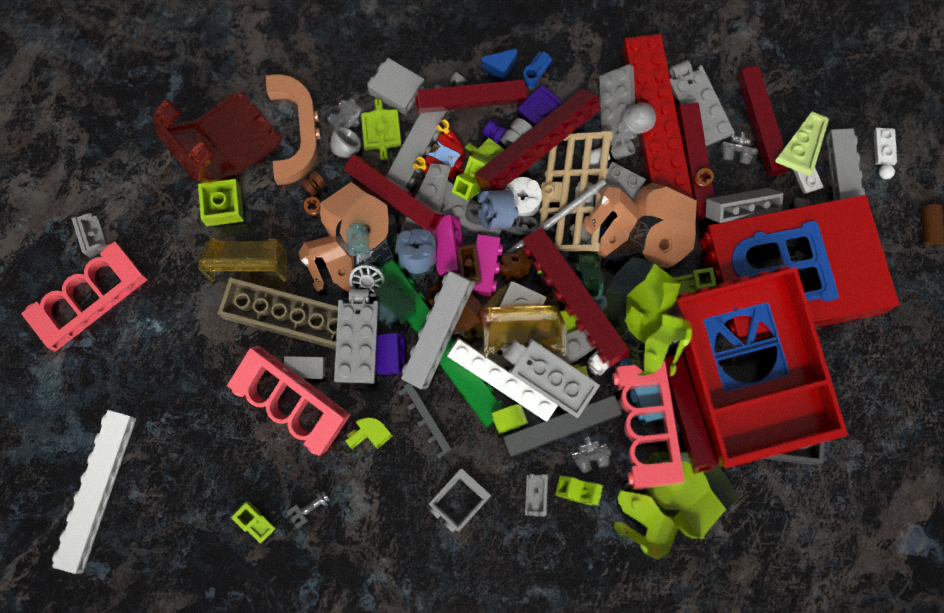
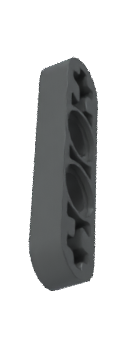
[465,204,538,236]

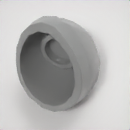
[622,103,656,134]
[330,126,361,158]

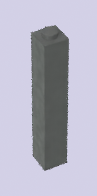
[503,396,623,458]

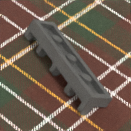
[398,383,452,459]

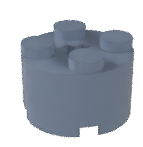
[478,190,519,230]
[397,229,437,274]

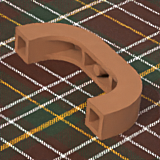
[266,75,321,185]

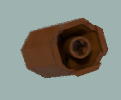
[425,277,486,336]

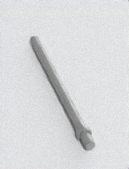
[502,178,607,256]

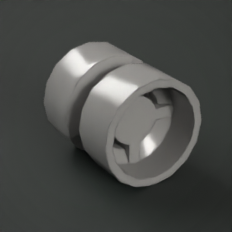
[501,118,533,148]

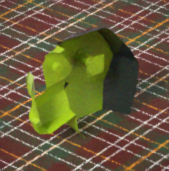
[606,257,692,376]
[614,452,739,559]

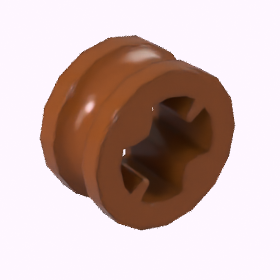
[695,168,714,187]
[304,197,321,215]

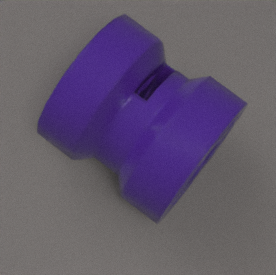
[483,119,508,144]

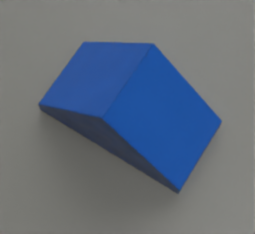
[481,49,517,80]

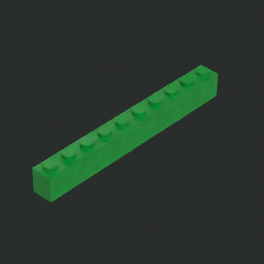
[375,260,506,428]

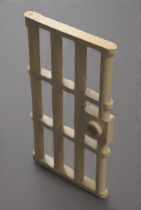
[539,131,613,251]

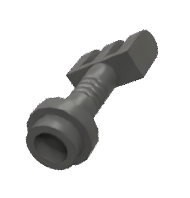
[286,490,331,529]

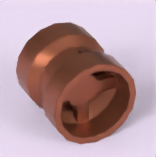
[300,171,327,197]

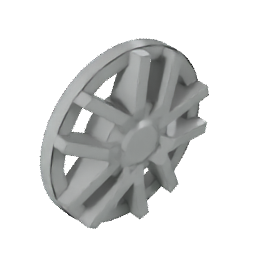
[349,263,385,297]

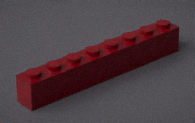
[475,88,601,191]
[522,227,629,368]

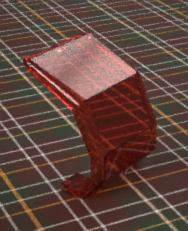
[154,91,283,183]

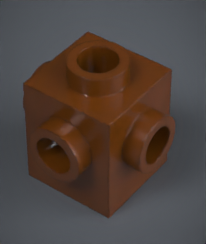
[499,249,531,281]

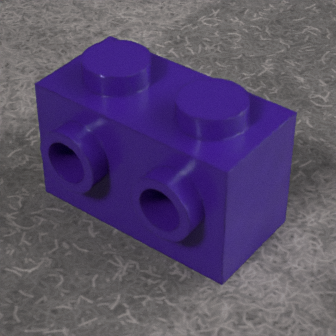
[375,333,406,375]

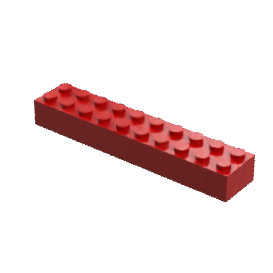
[622,34,693,199]

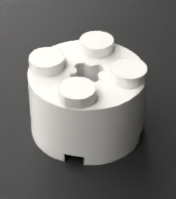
[505,177,542,217]

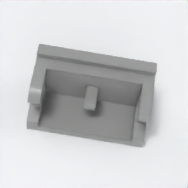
[72,213,107,257]
[284,356,326,379]
[525,474,548,517]

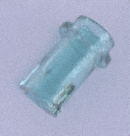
[593,295,607,314]

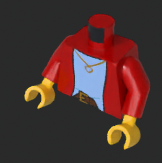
[413,120,467,178]

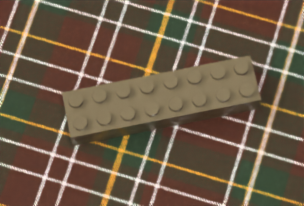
[217,278,380,349]

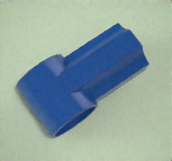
[522,52,552,89]

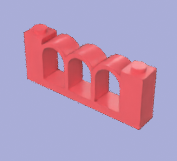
[21,242,148,352]
[227,345,351,456]
[613,361,685,489]

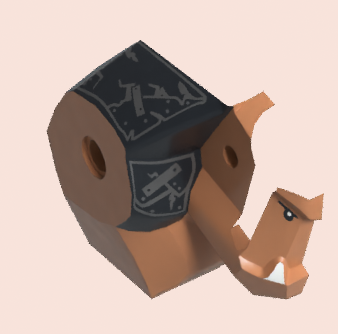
[299,182,398,292]
[582,183,697,270]

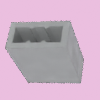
[368,58,425,115]

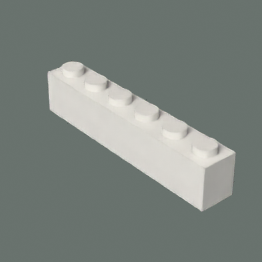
[447,337,558,422]

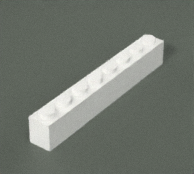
[52,410,136,574]

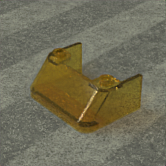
[198,239,287,281]
[480,306,566,359]

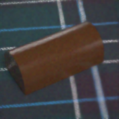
[921,204,944,245]
[457,243,482,286]

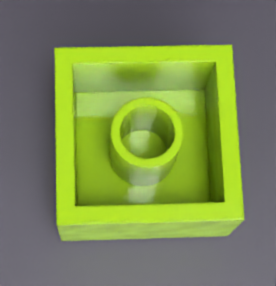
[198,179,244,226]

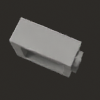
[429,468,491,532]

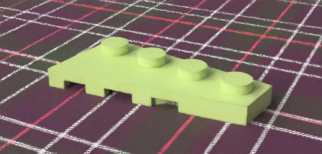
[775,112,829,176]

